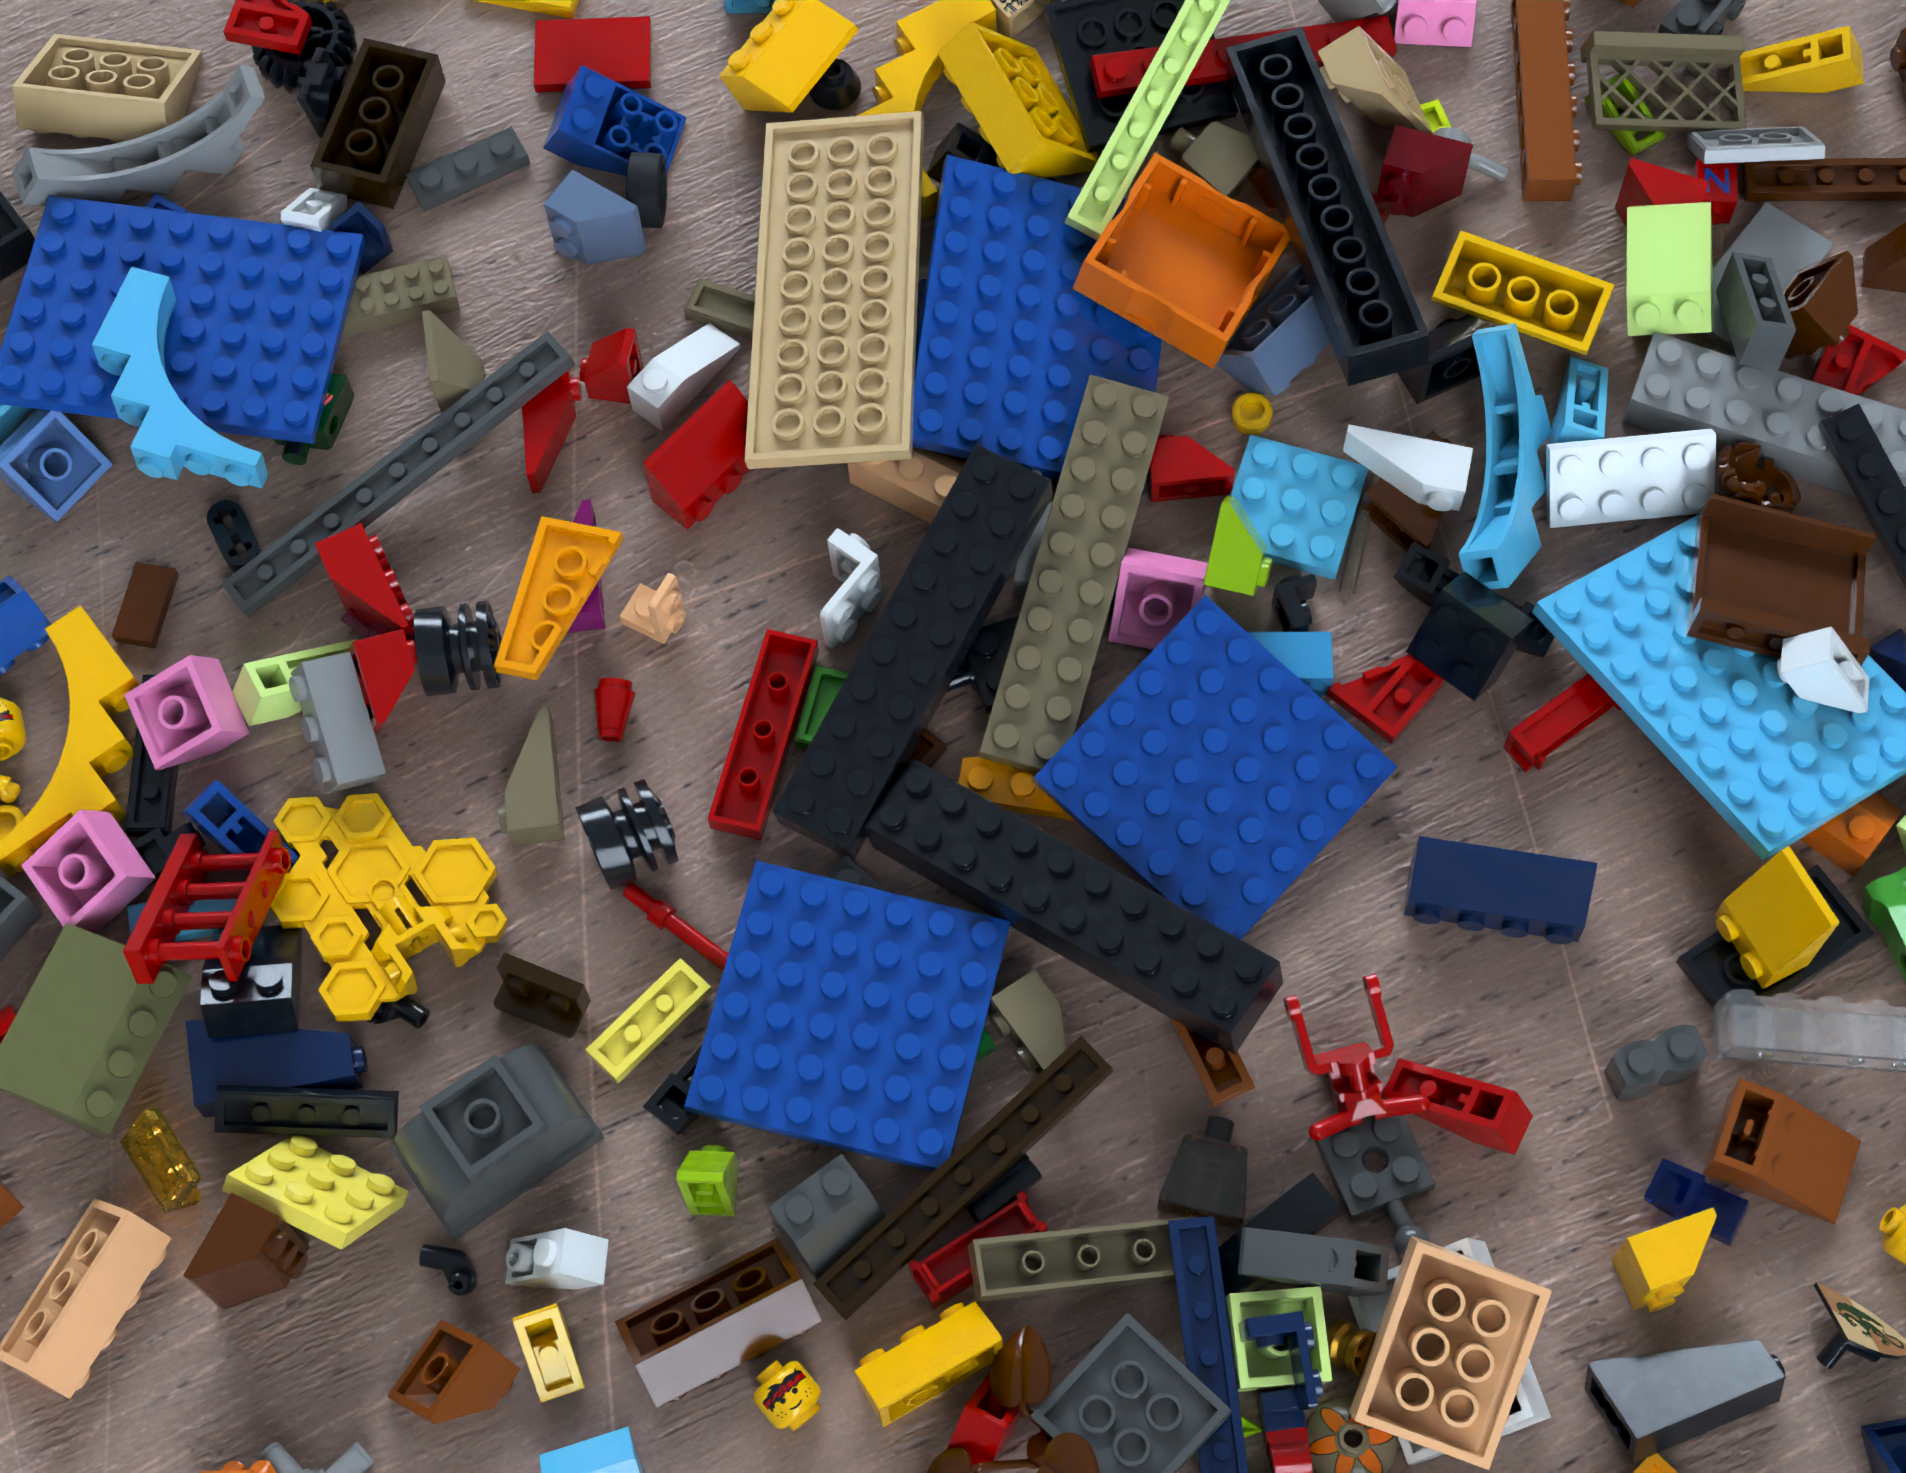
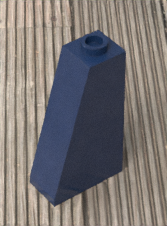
[186,1020,368,1118]

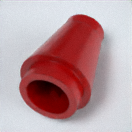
[593,677,636,742]

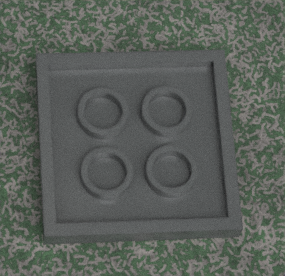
[1030,1313,1232,1473]

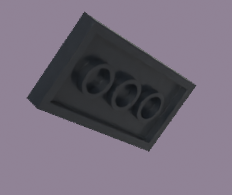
[1676,864,1874,1032]

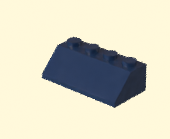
[1404,836,1597,944]

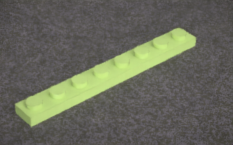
[1064,0,1231,240]

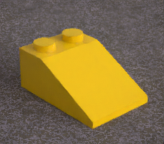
[1715,846,1840,989]

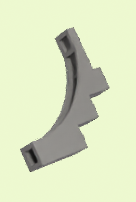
[13,65,264,206]

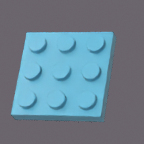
[1230,434,1369,580]

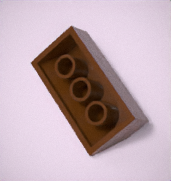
[615,1237,822,1408]

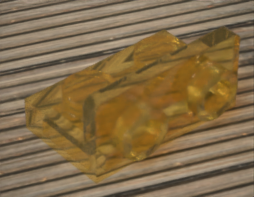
[120,1107,202,1213]

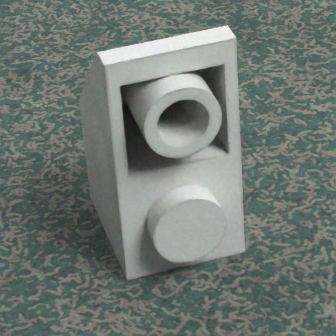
[505,1228,609,1290]

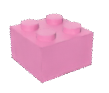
[21,809,156,934]

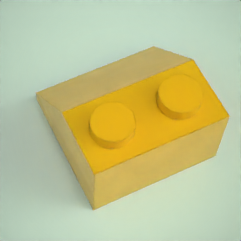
[1611,1207,1717,1312]

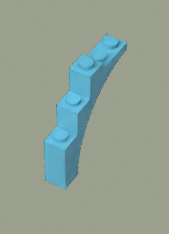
[92,267,268,489]
[1458,323,1553,590]

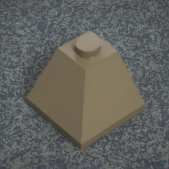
[422,310,493,413]

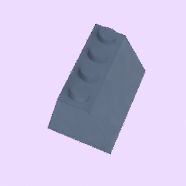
[1217,263,1331,396]

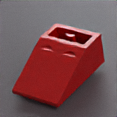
[314,523,415,643]

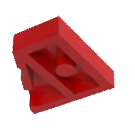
[223,0,312,55]
[1810,325,1906,396]
[1327,655,1445,744]

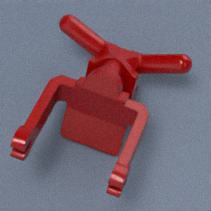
[1283,973,1430,1141]

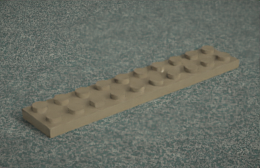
[979,375,1169,773]

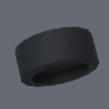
[626,152,667,228]

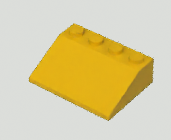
[937,22,1101,178]

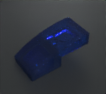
[1644,1158,1749,1246]

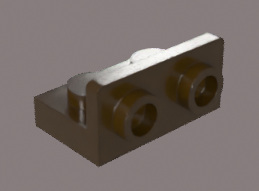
[493,952,591,1038]

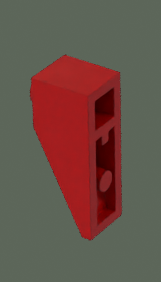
[522,369,582,494]
[1381,1058,1533,1155]

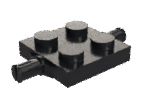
[947,616,1019,714]

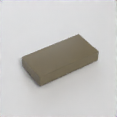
[684,278,755,339]

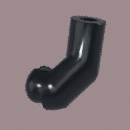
[365,995,430,1029]

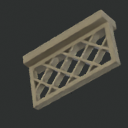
[1580,31,1747,132]

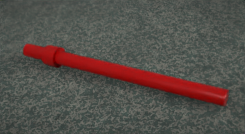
[622,882,729,971]

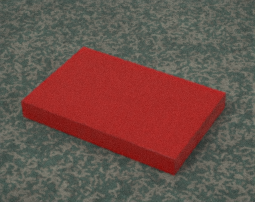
[534,16,652,93]

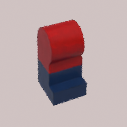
[1257,1389,1313,1473]

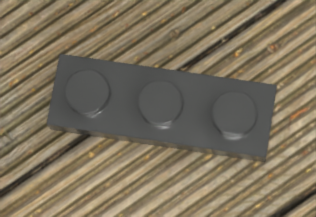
[405,126,530,212]

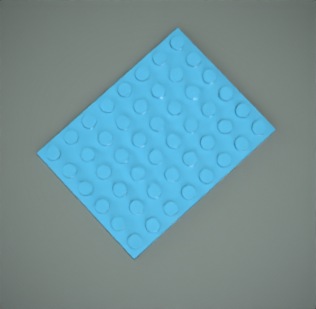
[1532,513,1906,861]

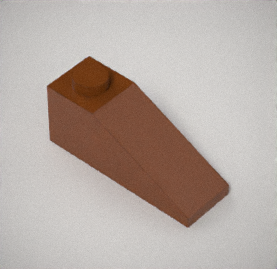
[1168,1017,1255,1107]

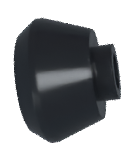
[809,58,861,110]

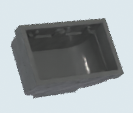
[391,1044,604,1241]

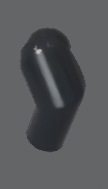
[419,1244,477,1296]

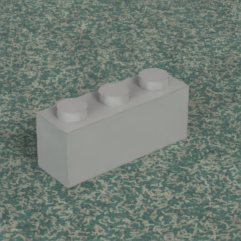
[289,652,386,794]

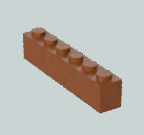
[1510,0,1582,201]

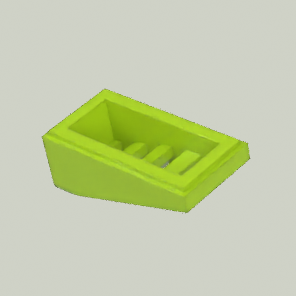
[1584,74,1666,156]

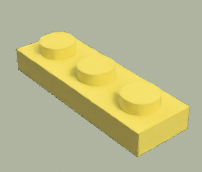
[585,958,713,1084]

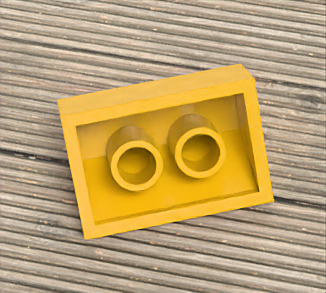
[719,0,859,113]
[854,1301,1003,1428]

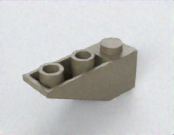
[989,969,1073,1115]

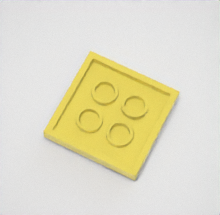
[222,1135,408,1250]

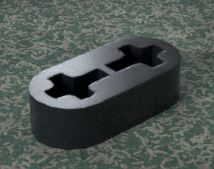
[207,500,262,572]

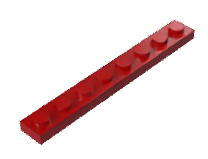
[1089,15,1397,98]

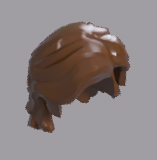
[1716,442,1801,514]

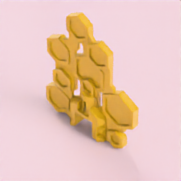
[270,793,509,1022]

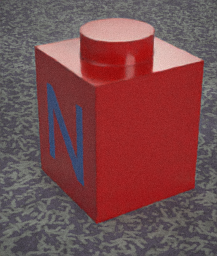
[1691,159,1738,225]

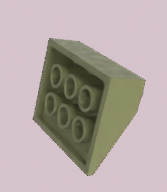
[0,923,192,1140]

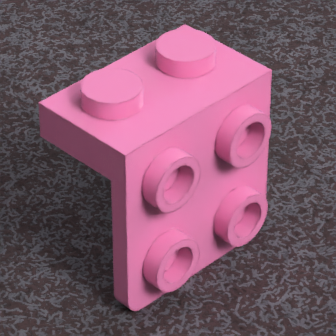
[1393,0,1477,47]

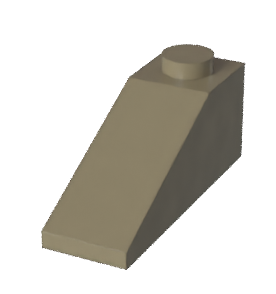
[498,706,565,846]

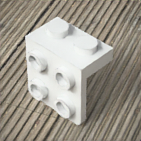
[820,528,883,649]

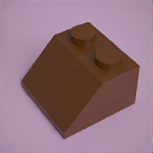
[1783,251,1858,359]

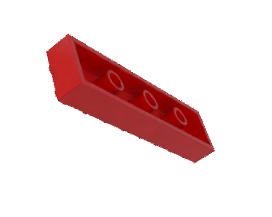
[708,629,819,840]

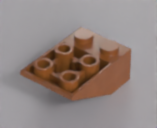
[1702,1078,1861,1224]

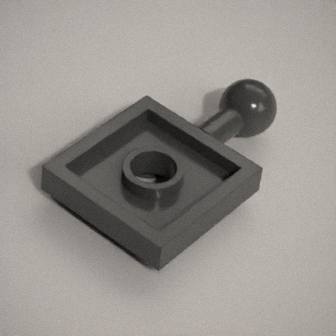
[1315,1115,1435,1259]

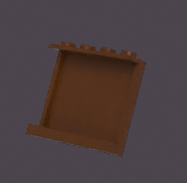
[1686,493,1876,666]

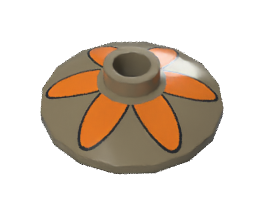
[1307,1396,1398,1473]

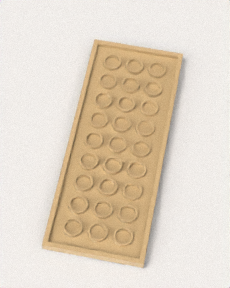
[745,111,924,469]

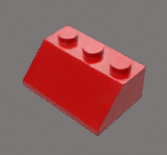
[643,380,750,530]

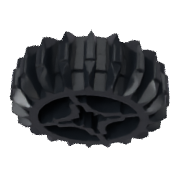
[252,0,357,94]

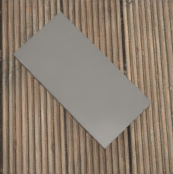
[1700,202,1834,356]

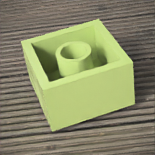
[1225,1286,1332,1392]

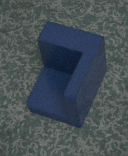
[329,202,393,274]

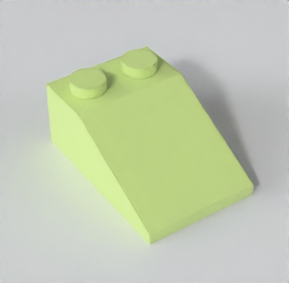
[1626,202,1714,336]

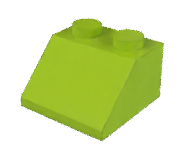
[1203,496,1273,596]

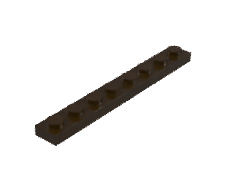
[813,1036,1113,1320]

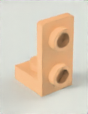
[619,573,686,644]

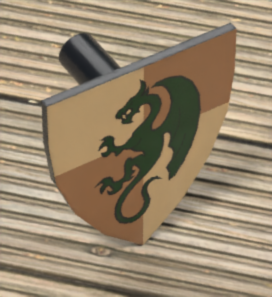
[1814,1282,1906,1369]

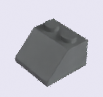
[768,1154,886,1280]

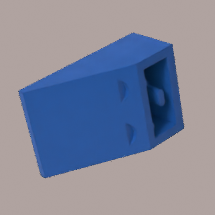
[543,65,687,176]

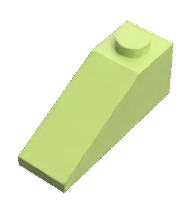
[233,639,358,726]

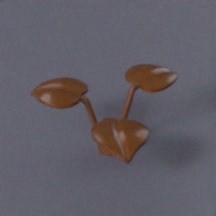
[927,1325,1100,1473]

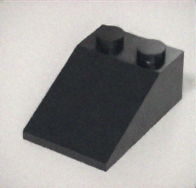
[200,925,302,1038]

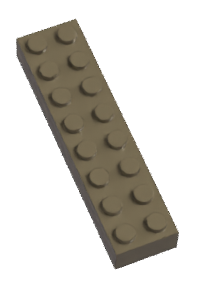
[341,255,460,338]
[968,1216,1195,1303]

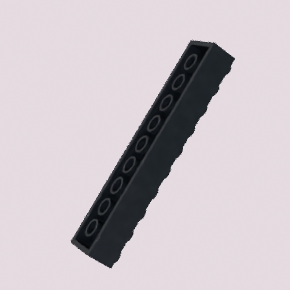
[1226,27,1429,386]
[773,444,1053,861]
[864,758,1283,1054]

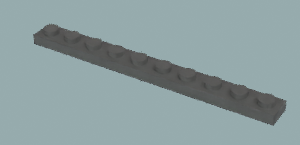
[221,331,575,618]

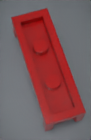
[1503,673,1621,773]
[908,1191,1048,1310]

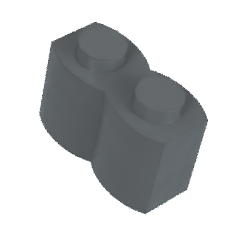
[1604,1025,1709,1101]

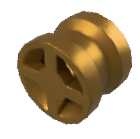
[1327,1319,1377,1376]

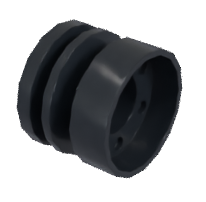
[414,601,502,696]
[575,779,679,890]

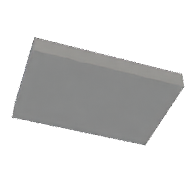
[1686,126,1825,164]

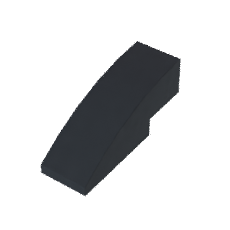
[1218,1172,1341,1296]

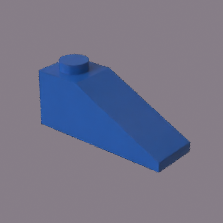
[181,780,299,873]

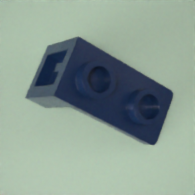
[1238,1311,1322,1411]

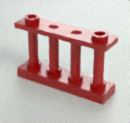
[123,830,291,984]

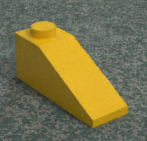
[1740,26,1864,93]

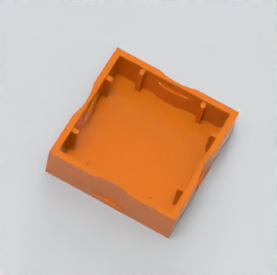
[1072,152,1290,369]

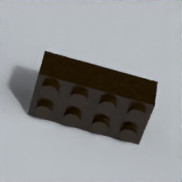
[310,38,446,209]

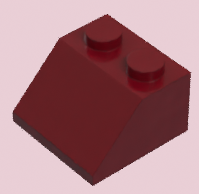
[1375,125,1473,217]

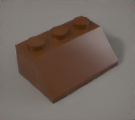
[183,1192,309,1309]

